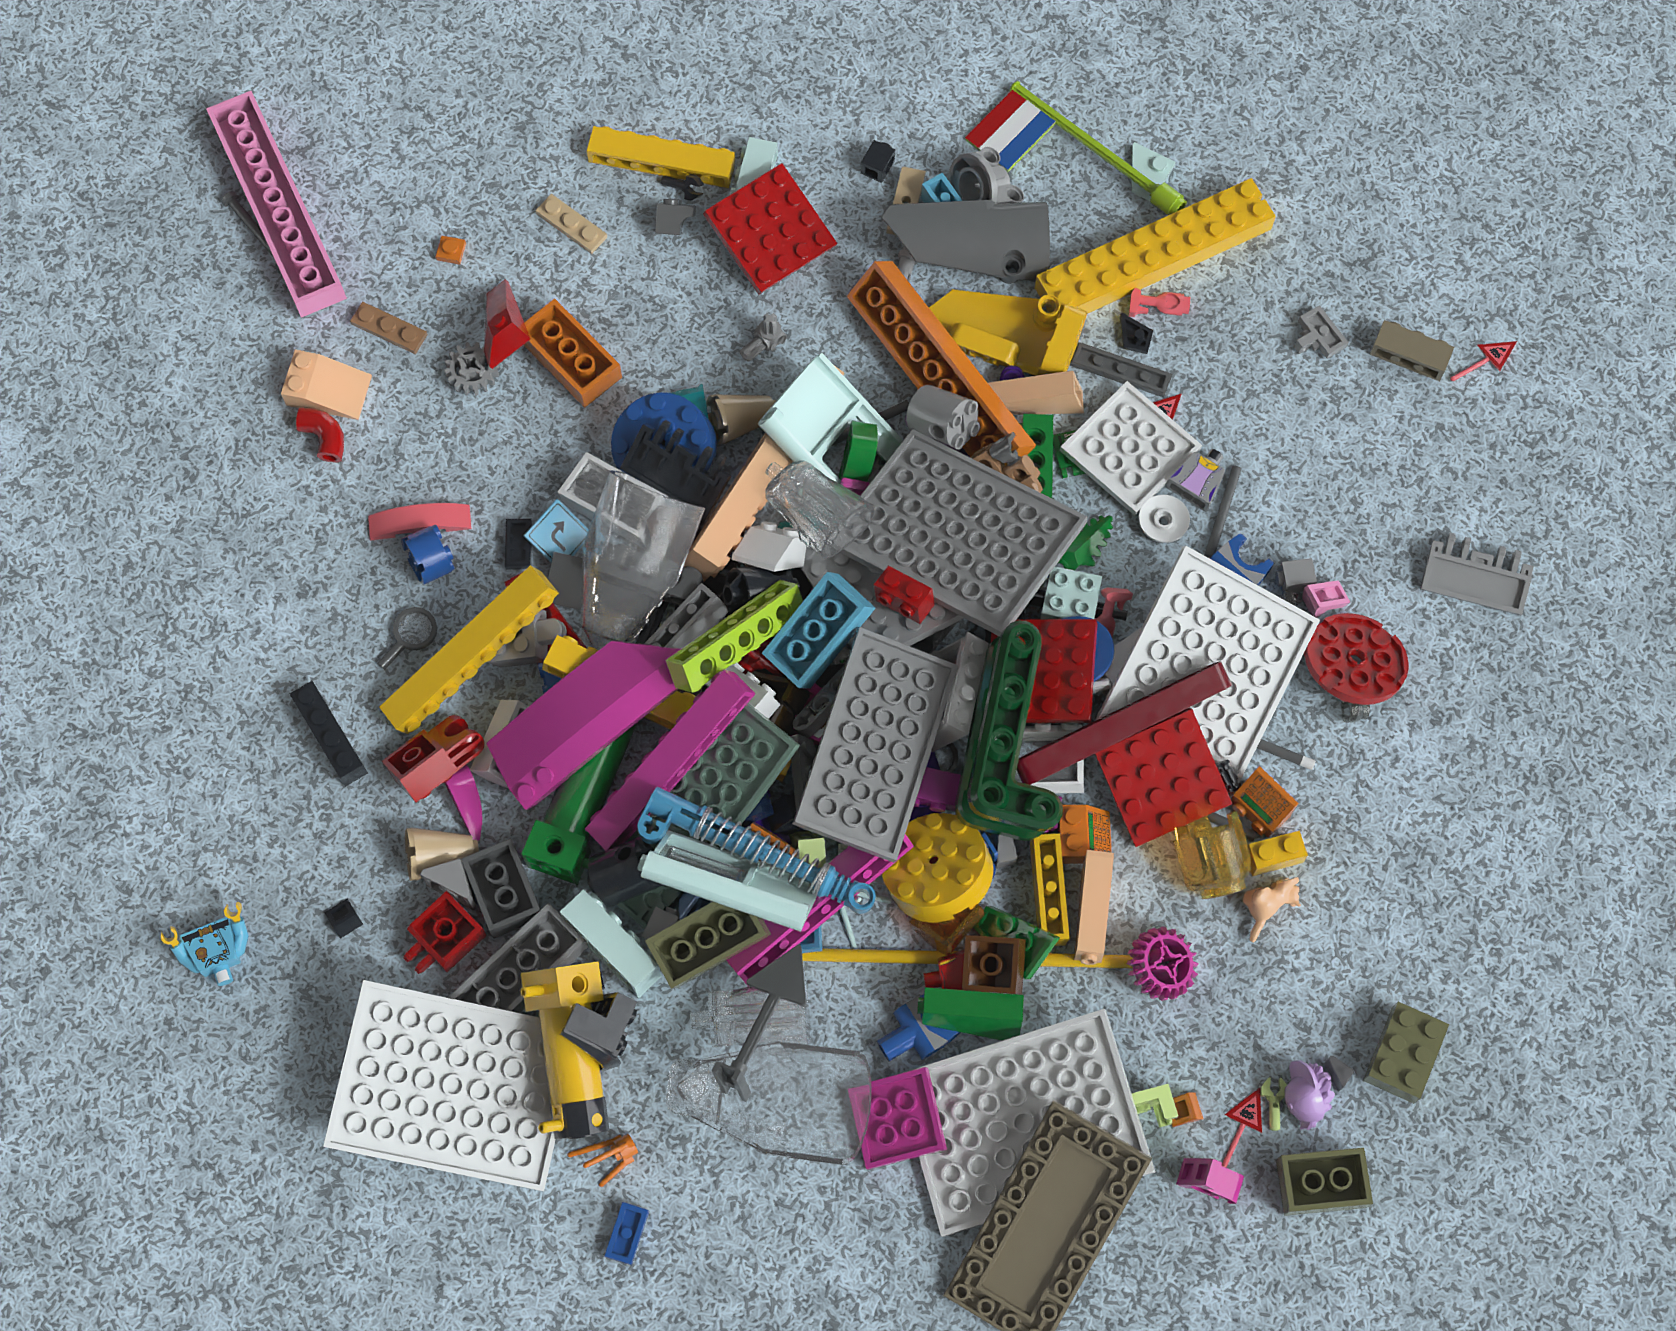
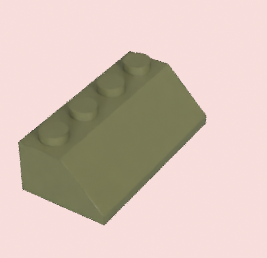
[645,902,771,989]

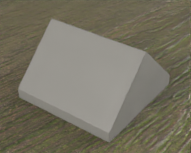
[420,858,477,910]

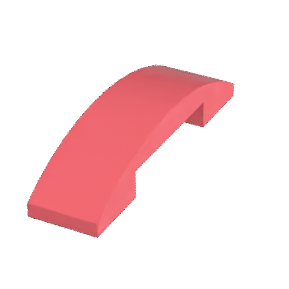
[368,503,472,541]

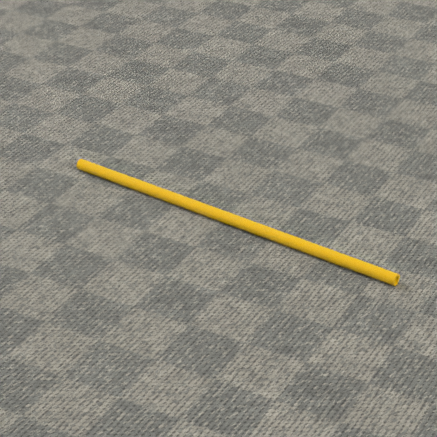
[802,948,1133,969]

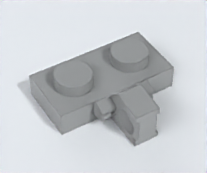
[1294,305,1349,358]

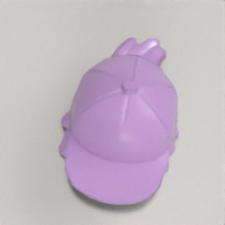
[1285,1060,1335,1130]

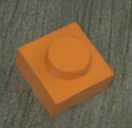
[436,236,466,265]

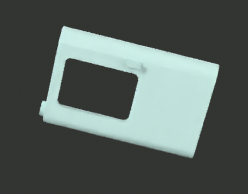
[758,353,903,516]

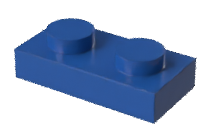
[605,1202,650,1266]

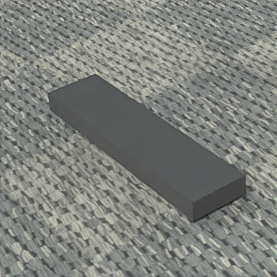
[1070,342,1173,398]

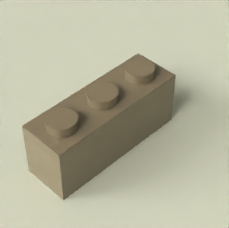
[1369,320,1454,382]

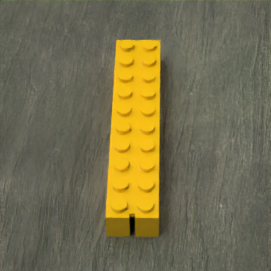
[1035,178,1276,314]

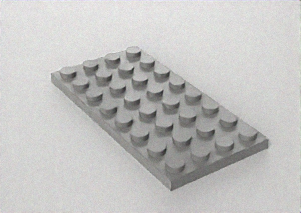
[793,627,958,863]

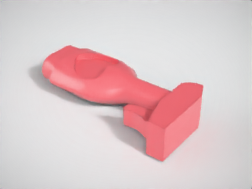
[1129,288,1191,317]
[1096,587,1133,638]

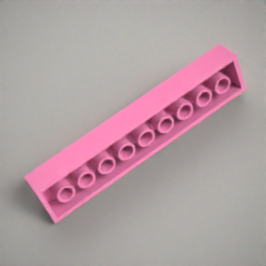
[206,91,347,318]

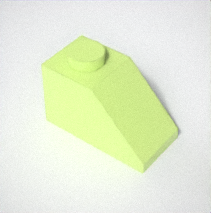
[788,830,826,868]

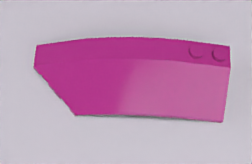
[486,641,681,810]

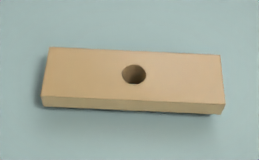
[886,166,926,235]

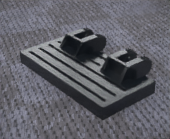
[620,420,731,521]

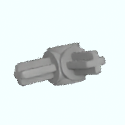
[740,313,787,362]

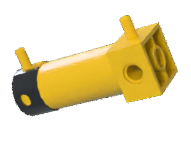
[520,962,609,1139]

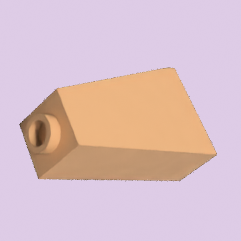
[988,371,1084,415]
[1074,850,1114,965]

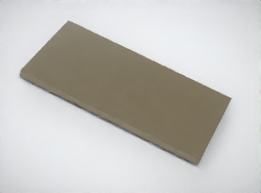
[943,1100,1152,1331]

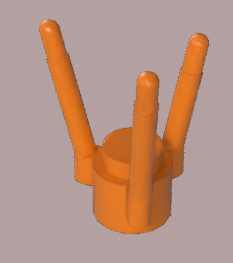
[567,1134,638,1187]

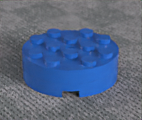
[611,392,717,492]

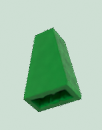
[917,987,1024,1041]

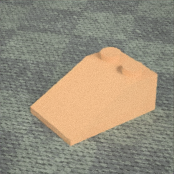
[281,350,372,420]

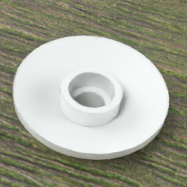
[1139,495,1190,543]

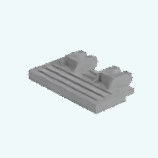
[1420,533,1534,616]

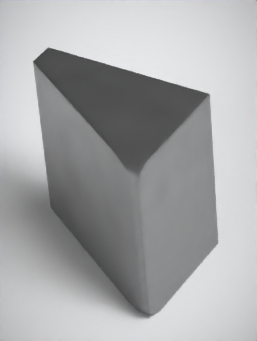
[1324,1055,1354,1092]

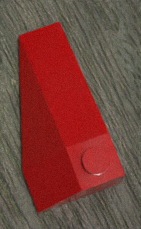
[484,279,531,369]

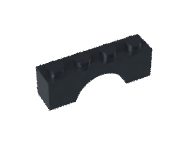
[289,681,368,787]

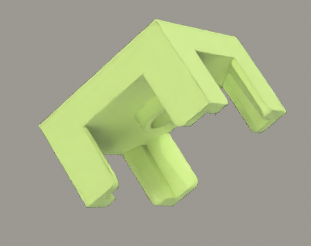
[1131,1084,1178,1127]

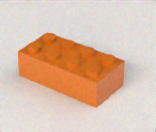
[524,298,622,408]

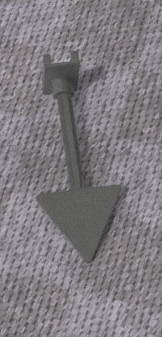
[711,945,807,1102]

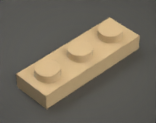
[536,194,607,254]

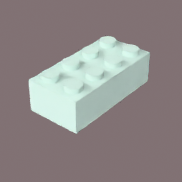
[560,889,662,998]

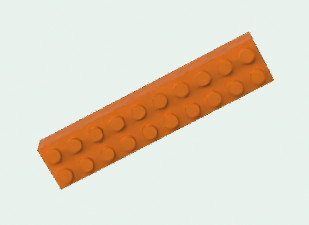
[847,261,1036,466]

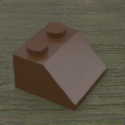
[962,935,1026,994]

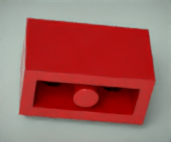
[874,565,935,624]

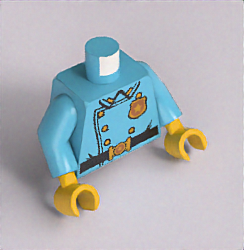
[161,902,249,986]

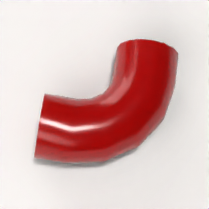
[296,407,344,463]

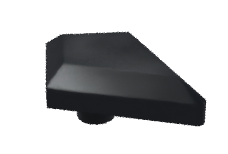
[1120,313,1153,354]

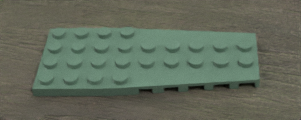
[617,703,800,929]

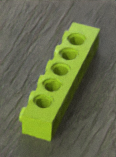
[666,580,803,693]

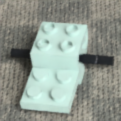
[1028,567,1128,621]

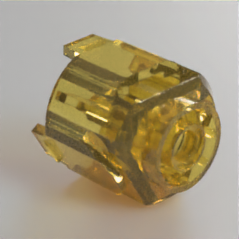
[1173,811,1252,899]

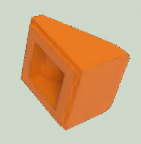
[1171,1092,1204,1127]

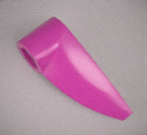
[445,765,482,841]

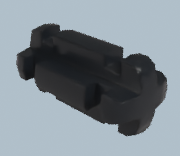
[1216,759,1241,793]

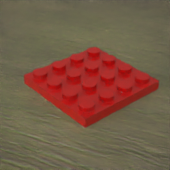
[703,163,838,295]
[991,619,1097,723]
[1095,707,1232,847]

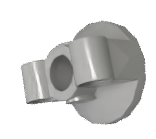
[948,147,1024,204]

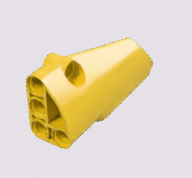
[929,289,1088,376]

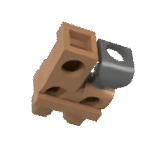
[971,432,1043,493]

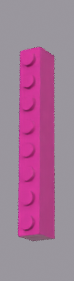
[585,670,756,851]
[726,834,914,986]

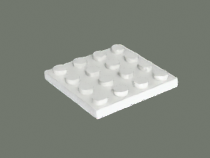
[1059,381,1202,516]

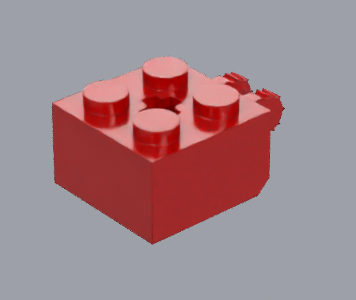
[404,891,487,974]

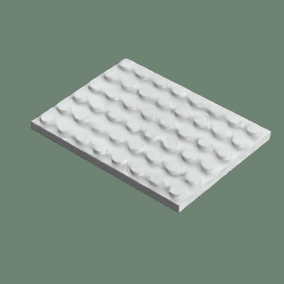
[1095,546,1320,799]
[323,980,556,1191]
[900,1009,1155,1237]

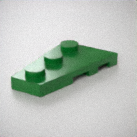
[972,906,1060,979]

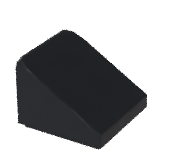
[324,898,363,939]

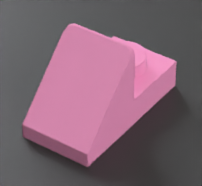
[1302,580,1350,618]

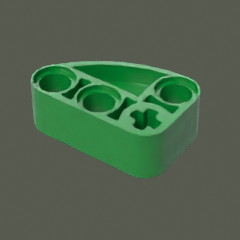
[838,420,878,482]

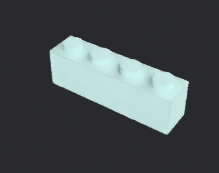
[730,137,778,195]

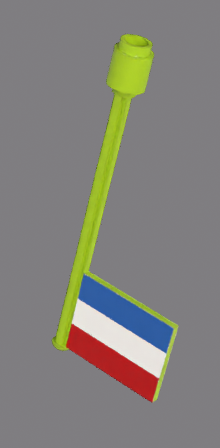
[965,81,1187,215]

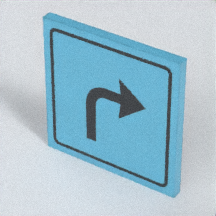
[523,499,593,563]

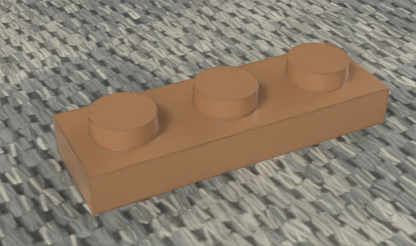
[350,301,428,355]

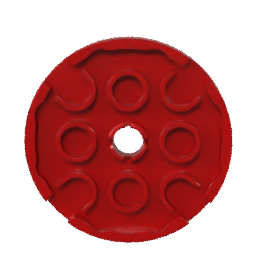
[1304,613,1409,705]

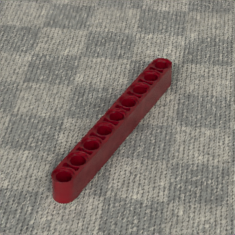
[1016,661,1232,785]

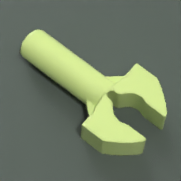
[1260,1077,1287,1131]

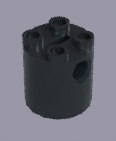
[723,566,799,614]
[587,836,663,906]

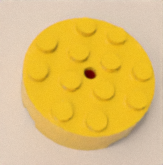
[882,813,993,923]

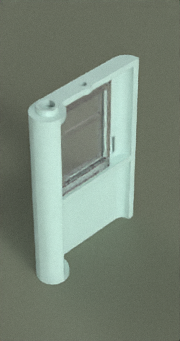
[638,830,817,932]

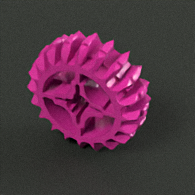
[1126,927,1199,1001]

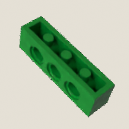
[1019,414,1053,498]

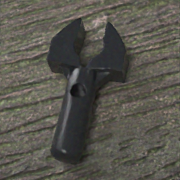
[661,174,704,201]

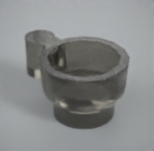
[1341,701,1370,723]

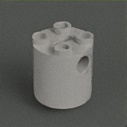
[907,385,980,450]

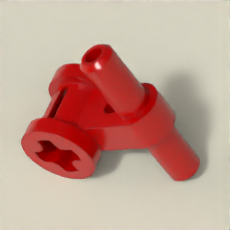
[738,648,784,677]

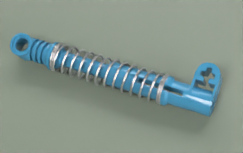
[637,786,876,914]

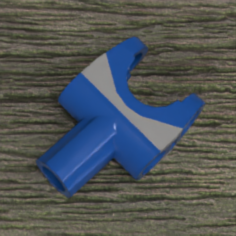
[1210,534,1275,586]
[877,994,961,1062]

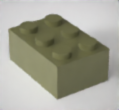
[1363,1001,1450,1104]
[1276,1148,1373,1216]

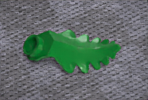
[1049,515,1113,575]

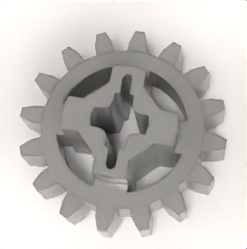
[444,342,500,395]

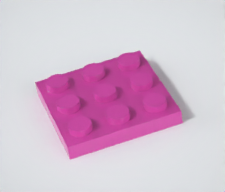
[848,1067,947,1170]

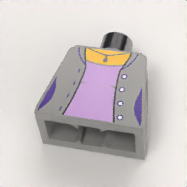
[1166,449,1225,512]

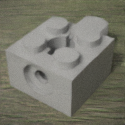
[488,609,567,668]

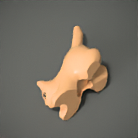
[1243,877,1301,943]

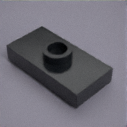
[505,518,532,570]

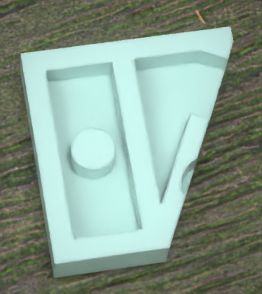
[1131,142,1175,201]

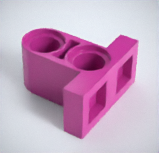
[1176,1158,1244,1204]

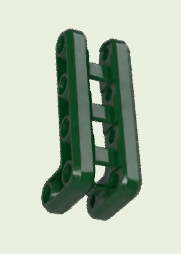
[955,620,1063,841]

